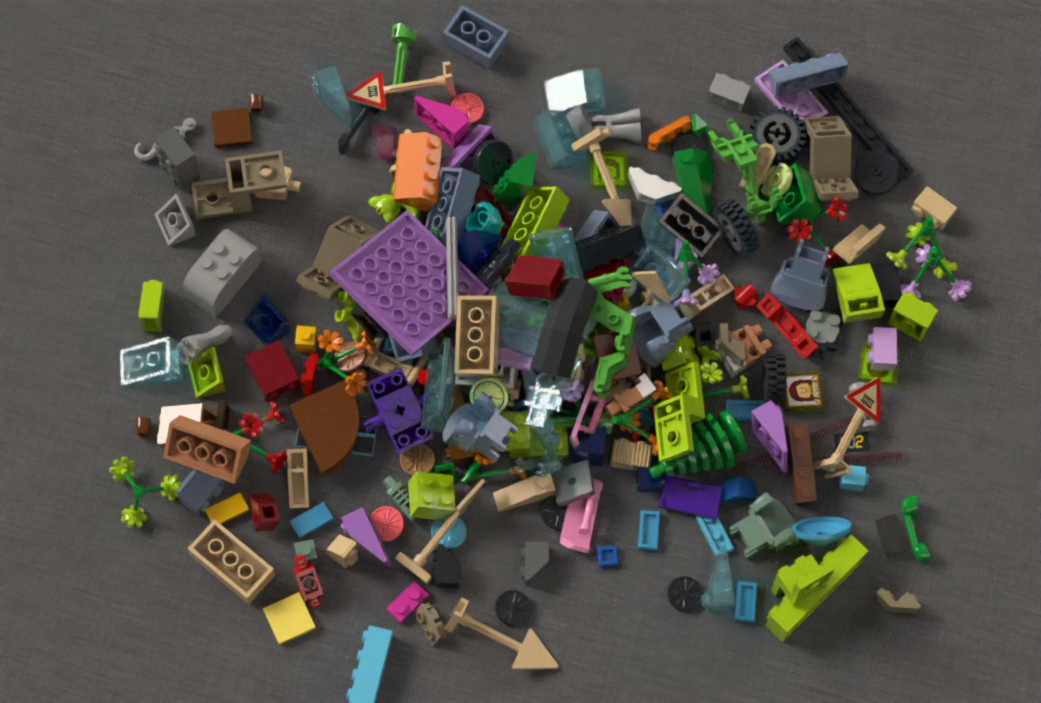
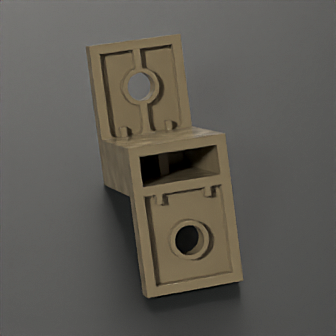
[803,116,858,202]
[191,150,287,220]
[296,215,380,299]

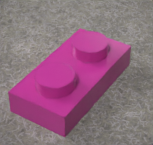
[386,581,429,624]

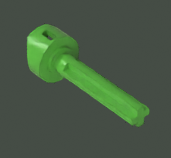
[391,23,417,95]
[537,408,613,435]

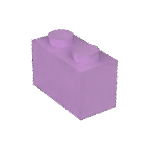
[867,327,897,371]

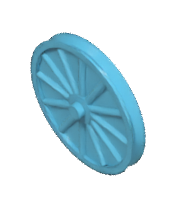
[431,517,467,549]

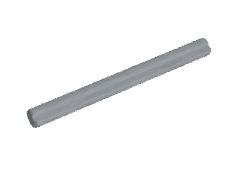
[446,217,459,319]

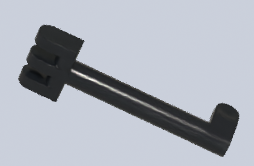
[338,105,380,154]

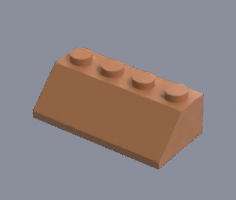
[163,415,251,484]

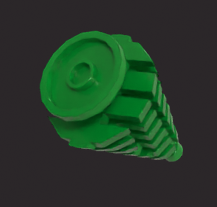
[649,410,747,478]

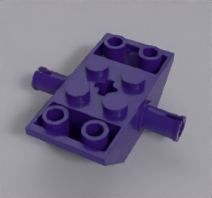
[362,367,437,454]

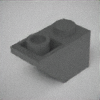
[521,542,549,585]

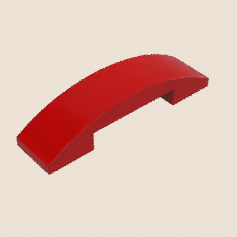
[756,292,819,360]

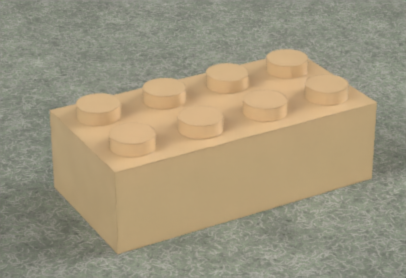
[454,296,501,377]
[188,519,275,604]

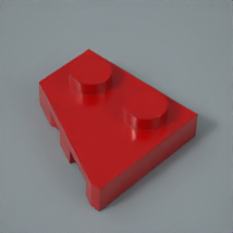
[301,353,318,399]

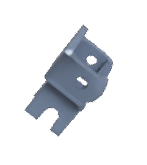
[771,239,830,310]
[628,295,694,367]
[443,393,519,463]

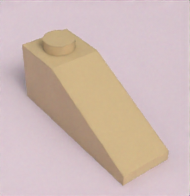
[679,274,735,320]
[493,472,555,512]

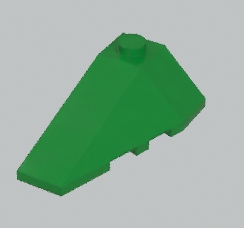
[672,148,713,215]

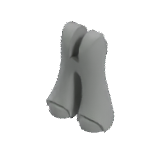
[589,108,642,143]
[177,325,232,365]

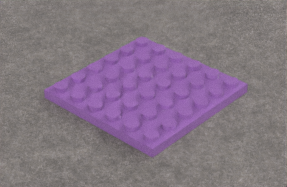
[329,210,489,356]

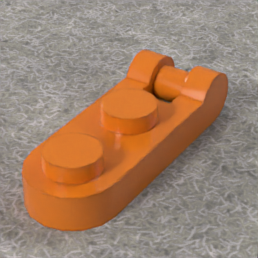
[647,116,692,152]

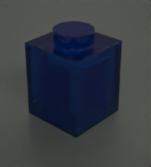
[636,467,665,493]

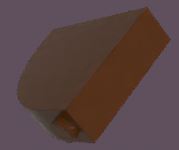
[289,380,360,478]

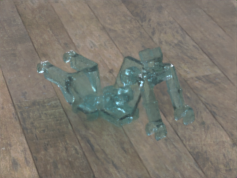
[513,353,581,477]

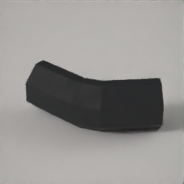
[532,277,597,379]

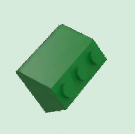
[493,151,536,207]
[775,163,821,224]

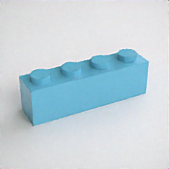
[346,625,393,703]

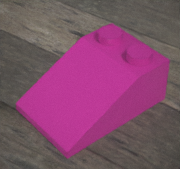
[414,96,470,150]

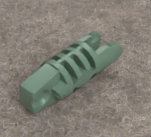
[383,476,415,522]

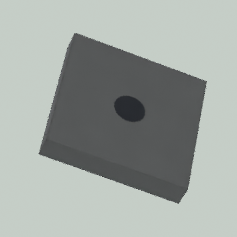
[552,459,595,507]

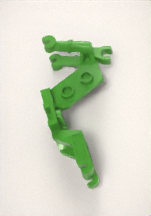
[705,119,783,224]
[588,267,636,400]

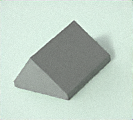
[154,193,196,246]

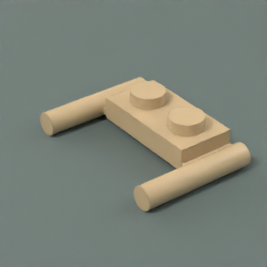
[362,338,430,388]

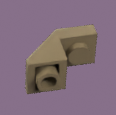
[718,323,748,366]
[873,588,921,614]

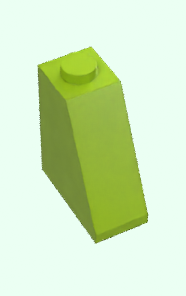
[138,280,165,332]

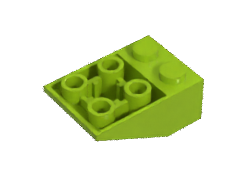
[832,263,885,323]

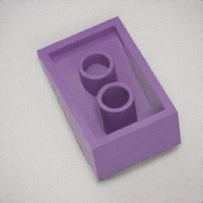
[751,401,787,473]
[341,507,393,567]

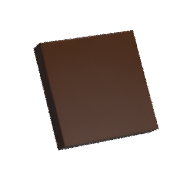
[211,108,252,147]

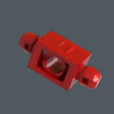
[293,554,323,609]

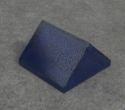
[244,295,291,346]
[572,426,607,466]

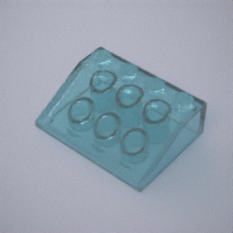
[488,280,552,358]
[421,337,456,433]

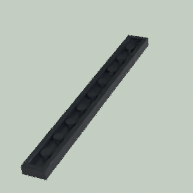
[783,36,914,183]

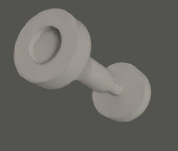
[848,382,877,432]

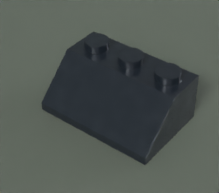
[658,193,725,258]

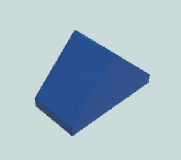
[715,477,757,504]

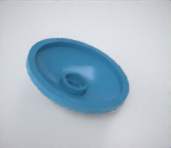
[792,517,851,547]

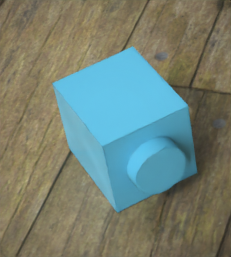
[839,465,869,491]

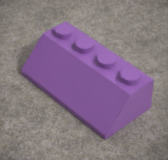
[439,124,501,189]

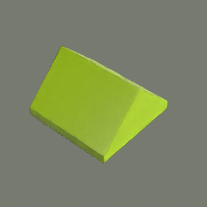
[188,347,226,398]

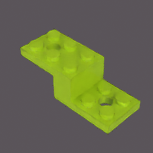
[653,362,705,463]
[471,411,568,459]
[771,554,834,606]

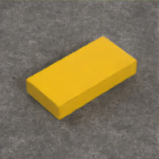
[205,493,249,525]

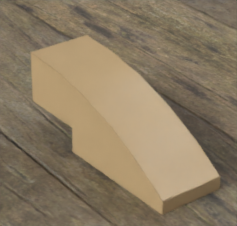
[287,448,309,508]

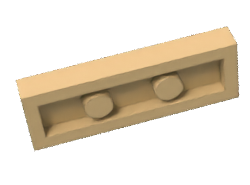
[833,224,885,264]

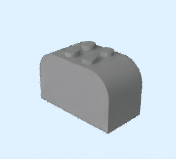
[183,228,262,318]

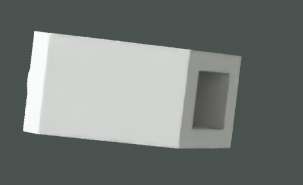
[628,166,682,207]

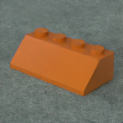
[393,132,442,212]

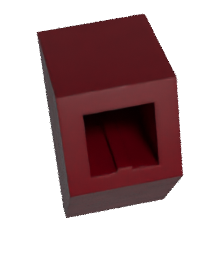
[248,493,280,532]

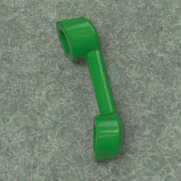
[901,495,931,563]

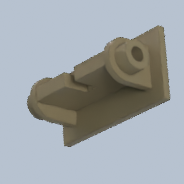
[415,602,448,646]

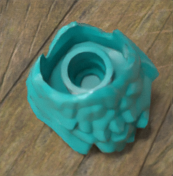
[466,202,504,243]

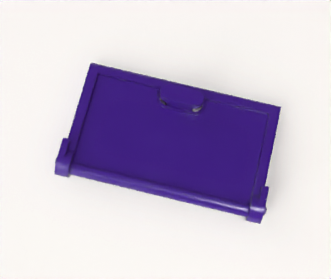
[658,476,723,520]

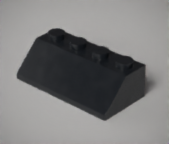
[559,224,646,272]

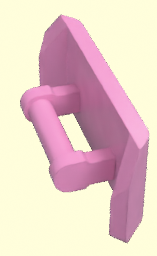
[570,378,607,450]
[560,479,603,553]

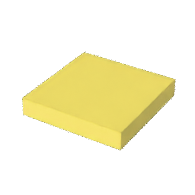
[263,592,316,645]

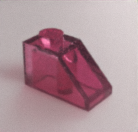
[371,123,396,160]

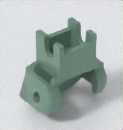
[729,492,799,560]

